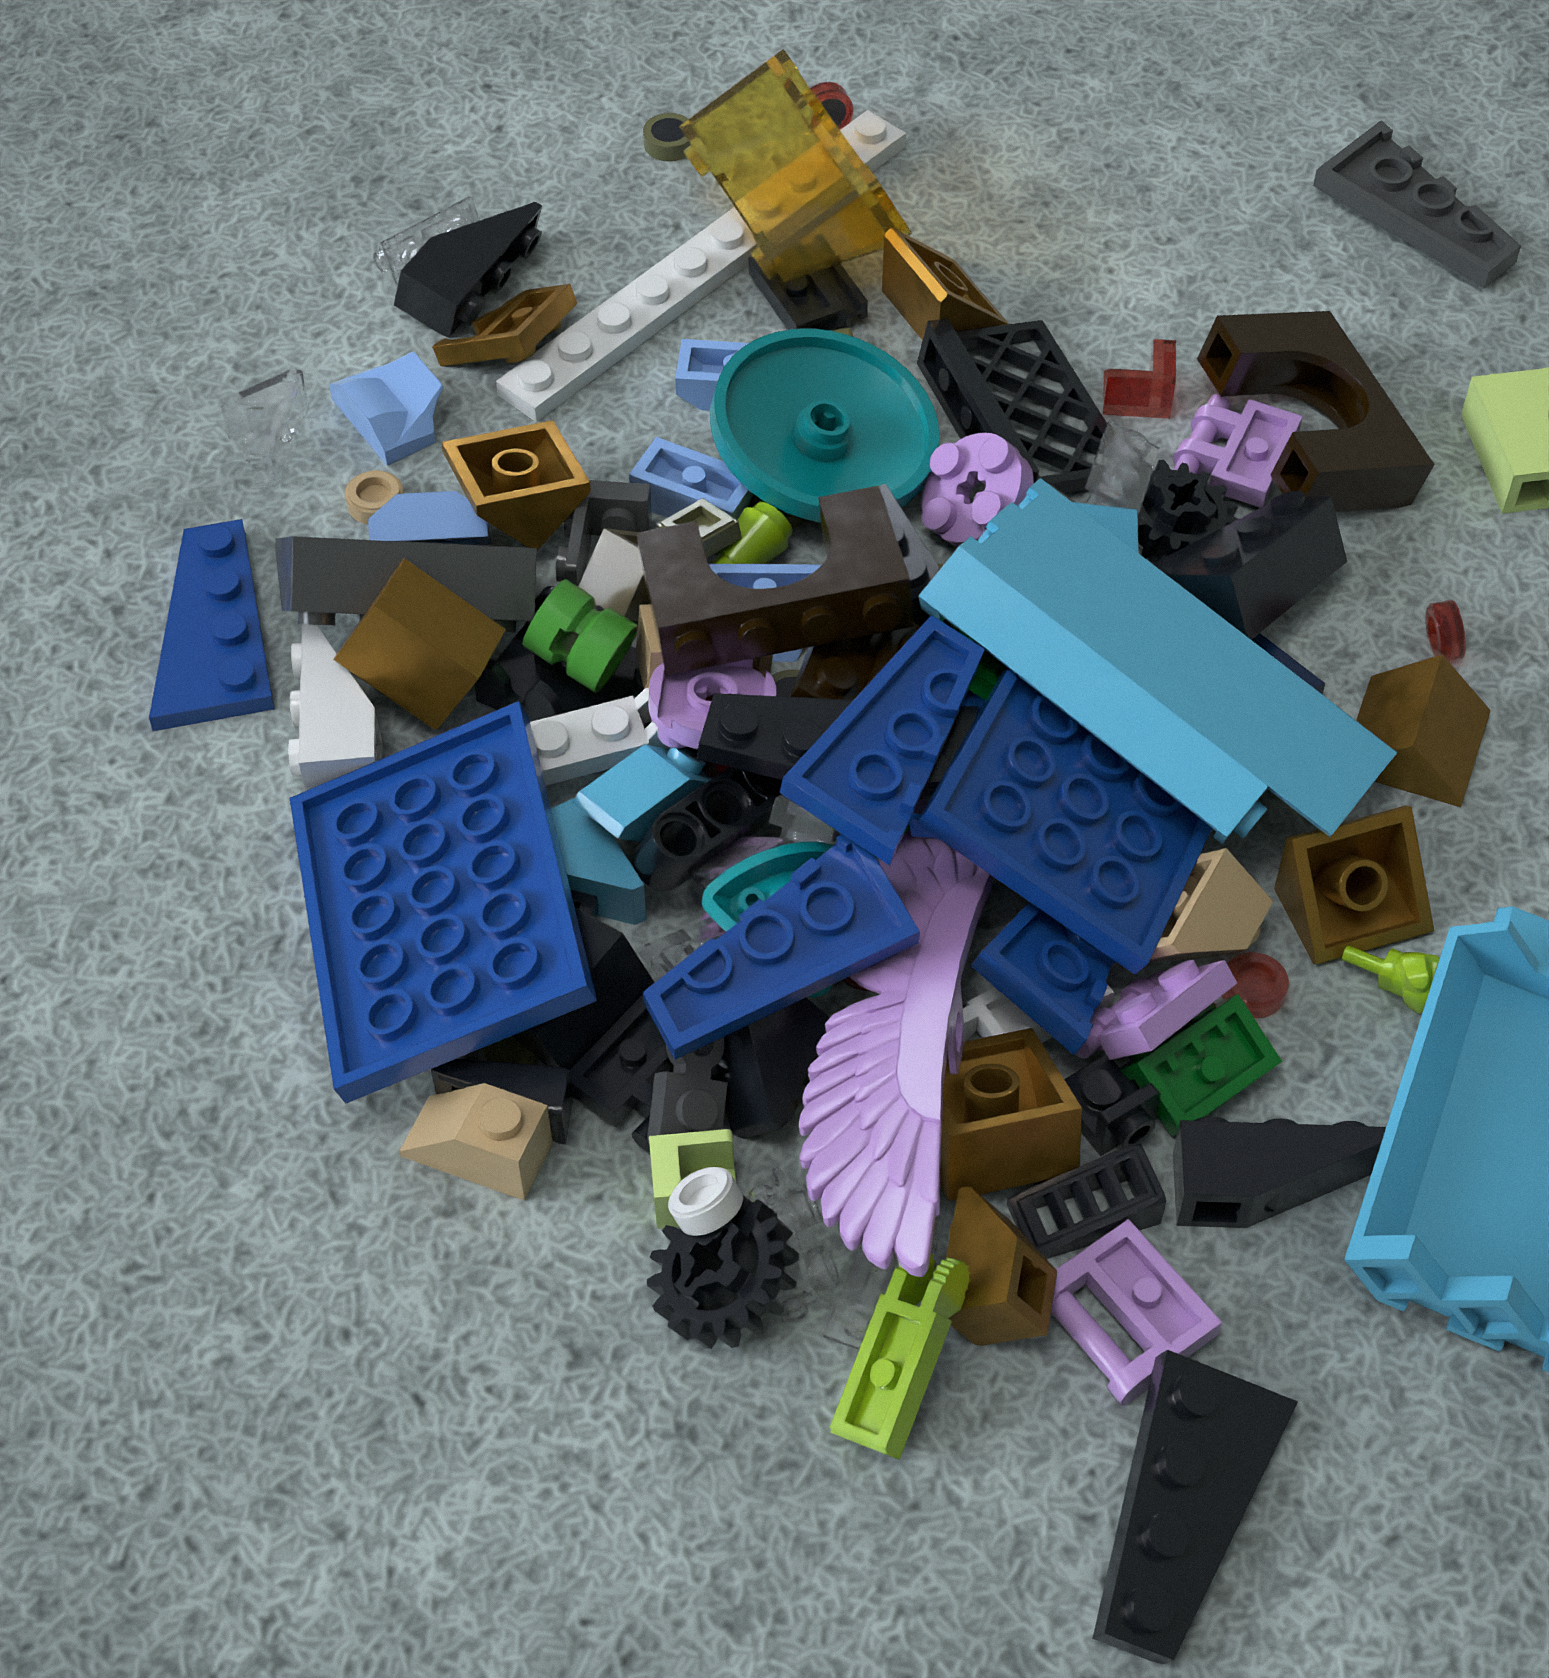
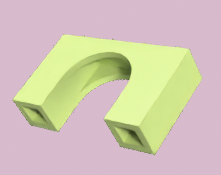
[1461,367,1549,514]

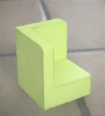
[649,1129,736,1229]

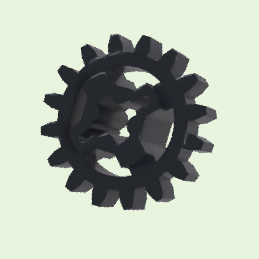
[1111,460,1239,559]
[647,1195,800,1349]

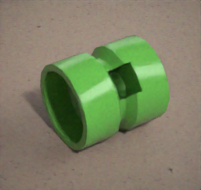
[522,579,639,693]

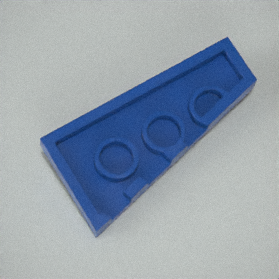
[149,519,275,731]
[780,615,985,866]
[643,834,920,1060]
[971,902,1115,1055]

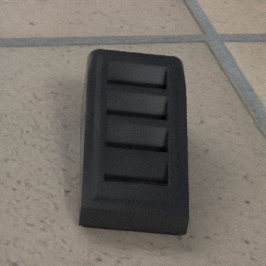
[431,1059,573,1144]
[1007,1143,1166,1259]

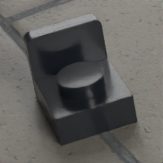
[1064,1054,1161,1156]

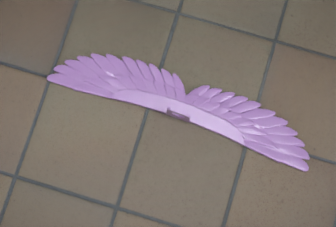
[799,830,994,1277]

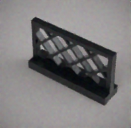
[917,318,1136,493]

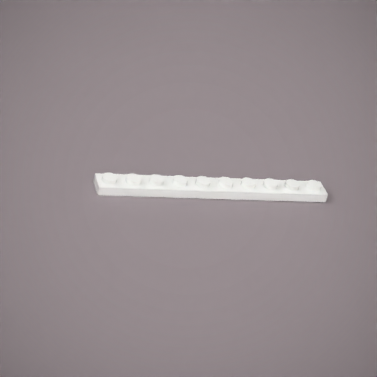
[496,110,906,422]

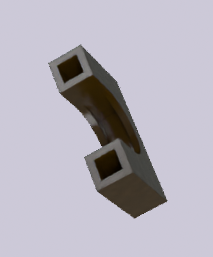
[1197,311,1435,512]
[636,486,914,675]

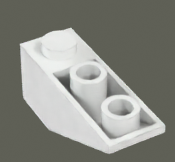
[288,624,383,791]

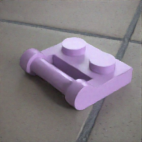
[1051,1219,1222,1406]

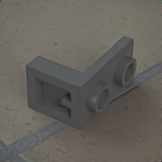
[556,480,652,586]

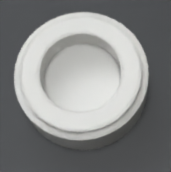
[668,1167,743,1236]

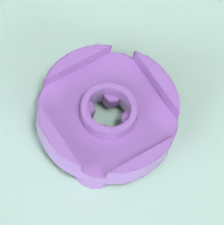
[922,433,1034,548]
[648,659,776,749]

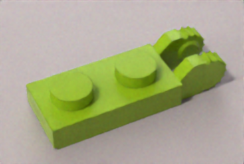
[829,1253,971,1460]

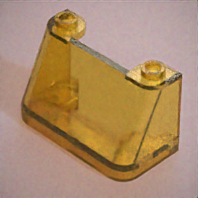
[679,49,912,282]

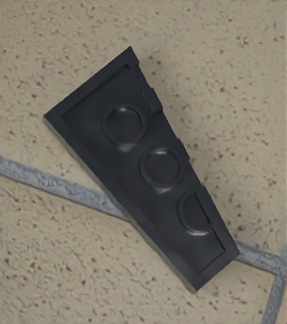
[696,693,979,815]

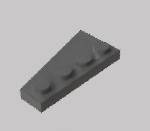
[1313,120,1521,289]

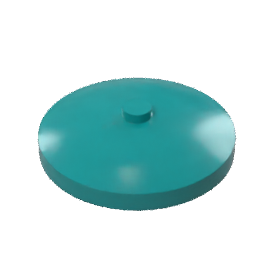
[710,328,940,522]

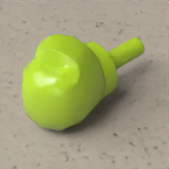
[1342,945,1440,1015]

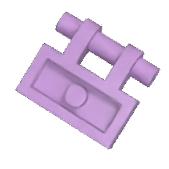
[1173,394,1303,508]
[1076,960,1237,1060]

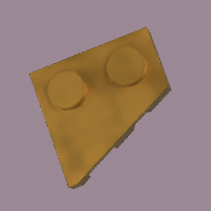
[432,284,578,366]

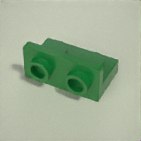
[1120,994,1283,1136]

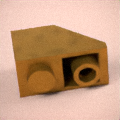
[946,1186,1057,1346]

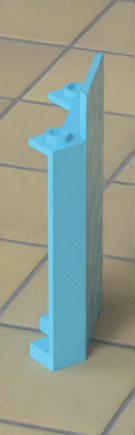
[919,478,1397,845]
[1344,906,1549,1372]

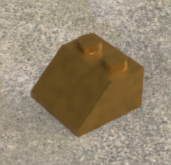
[940,1028,1082,1201]

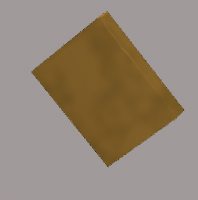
[882,227,1009,341]
[442,420,591,551]
[333,558,506,731]
[1356,654,1491,807]
[1274,805,1435,964]

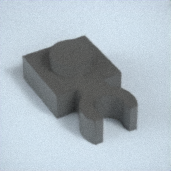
[647,1037,728,1142]

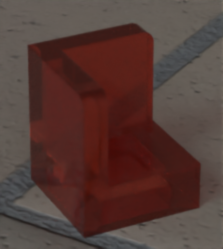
[1102,339,1176,419]

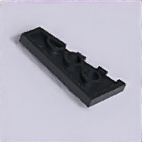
[1092,1350,1298,1664]

